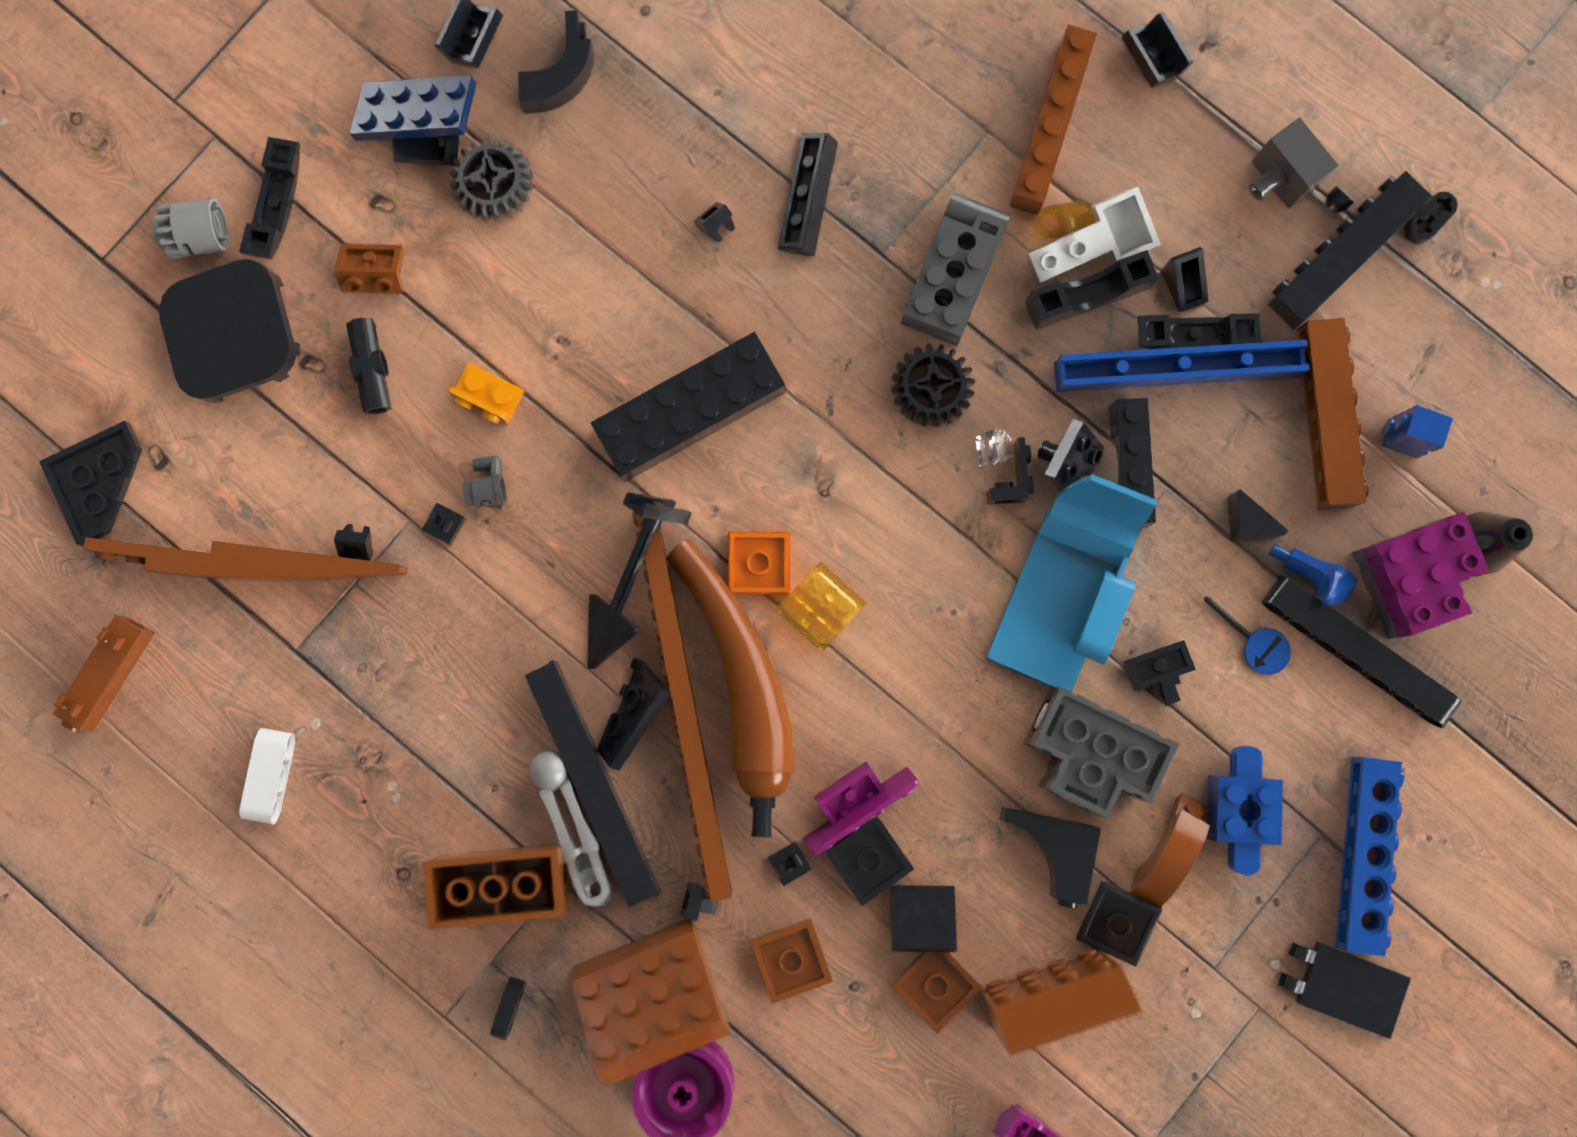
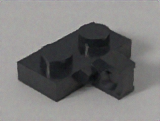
[1123,640,1196,706]

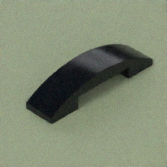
[239,137,300,259]
[1137,313,1261,349]

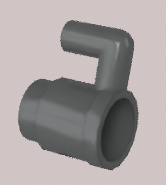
[463,456,507,508]

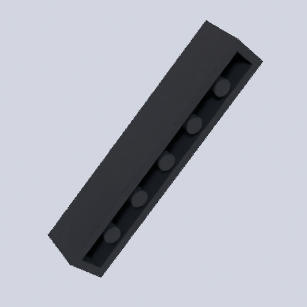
[1267,171,1432,330]

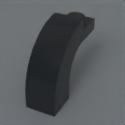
[518,10,594,113]

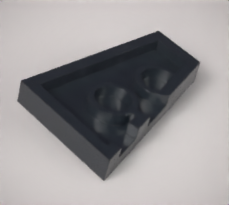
[597,657,670,771]

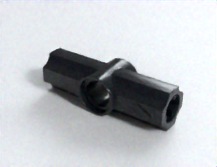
[346,317,392,415]

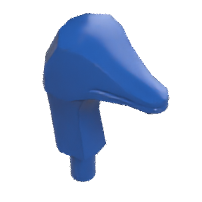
[1268,544,1358,608]

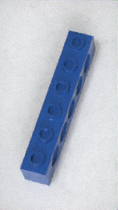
[1335,756,1404,957]

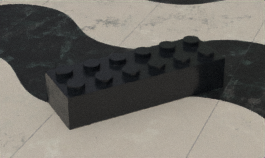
[590,331,786,483]

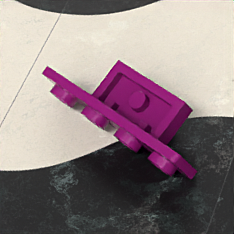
[804,761,920,856]

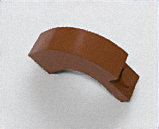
[1130,793,1210,907]

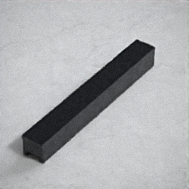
[525,660,661,907]

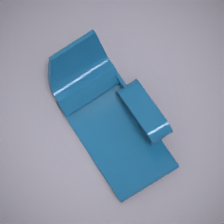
[986,474,1158,693]

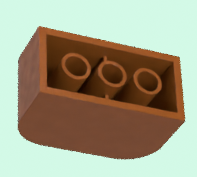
[423,844,569,930]

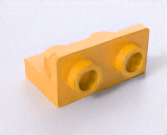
[448,362,525,424]

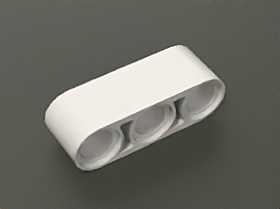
[239,728,295,825]

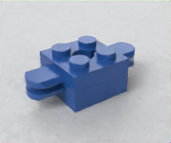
[1206,746,1283,876]

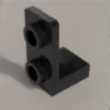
[392,135,459,166]
[987,437,1034,505]

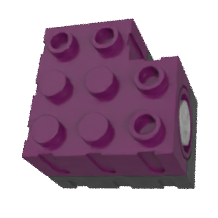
[1352,512,1490,639]

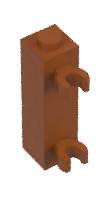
[53,615,155,733]

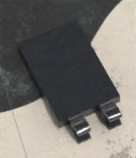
[1278,941,1411,1039]

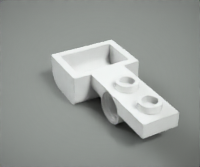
[1027,187,1161,283]

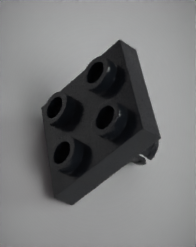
[1038,419,1104,492]

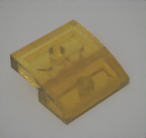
[776,561,867,652]

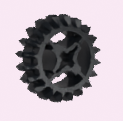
[891,344,975,428]

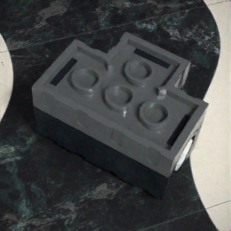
[1023,686,1180,819]

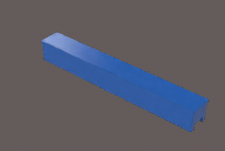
[1054,340,1309,392]

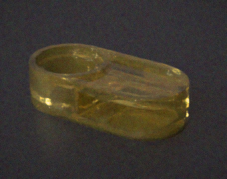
[1035,201,1095,239]

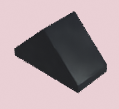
[1161,247,1209,313]
[1227,489,1289,541]

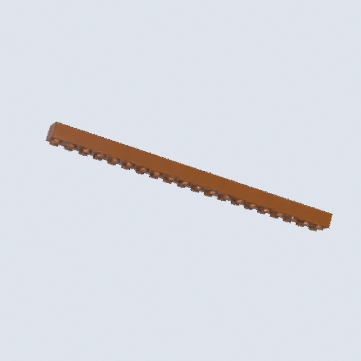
[632,512,732,902]

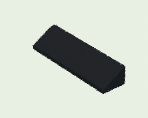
[778,133,838,256]

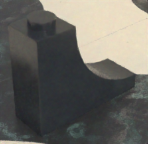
[1000,807,1101,909]

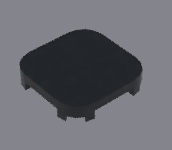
[159,259,301,403]

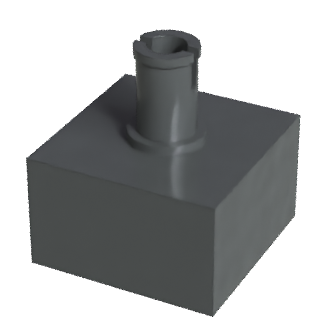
[1249,117,1339,208]

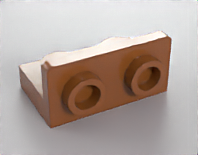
[334,244,404,294]

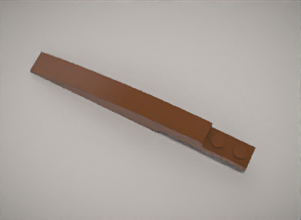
[83,537,408,581]

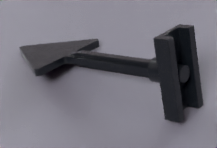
[587,492,692,669]

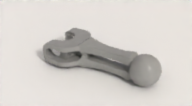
[529,751,614,907]

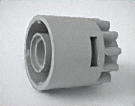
[152,198,229,259]

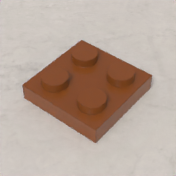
[751,918,833,1004]
[891,952,983,1034]

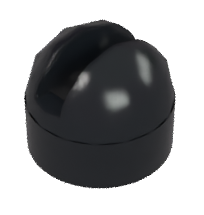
[1326,186,1354,213]

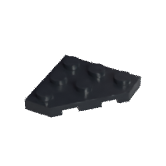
[39,420,142,546]

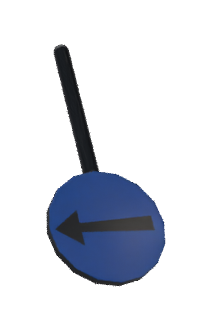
[1204,596,1291,675]

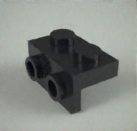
[435,0,503,69]
[1121,12,1193,88]

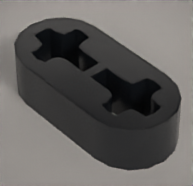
[1404,191,1458,244]
[490,976,527,1041]

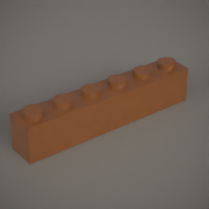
[1009,24,1097,215]
[1297,318,1369,510]

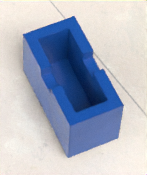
[1382,405,1453,458]

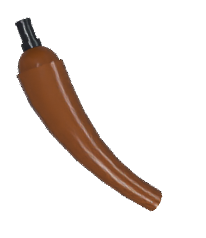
[667,539,795,837]

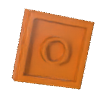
[728,531,791,595]

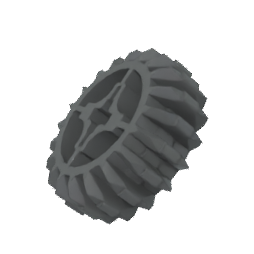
[450,137,533,222]

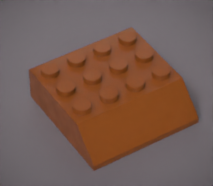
[571,919,731,1086]
[980,948,1142,1056]

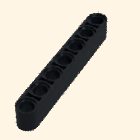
[1261,576,1461,728]

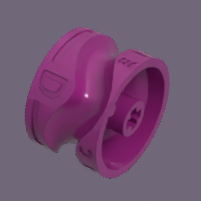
[632,1041,734,1137]

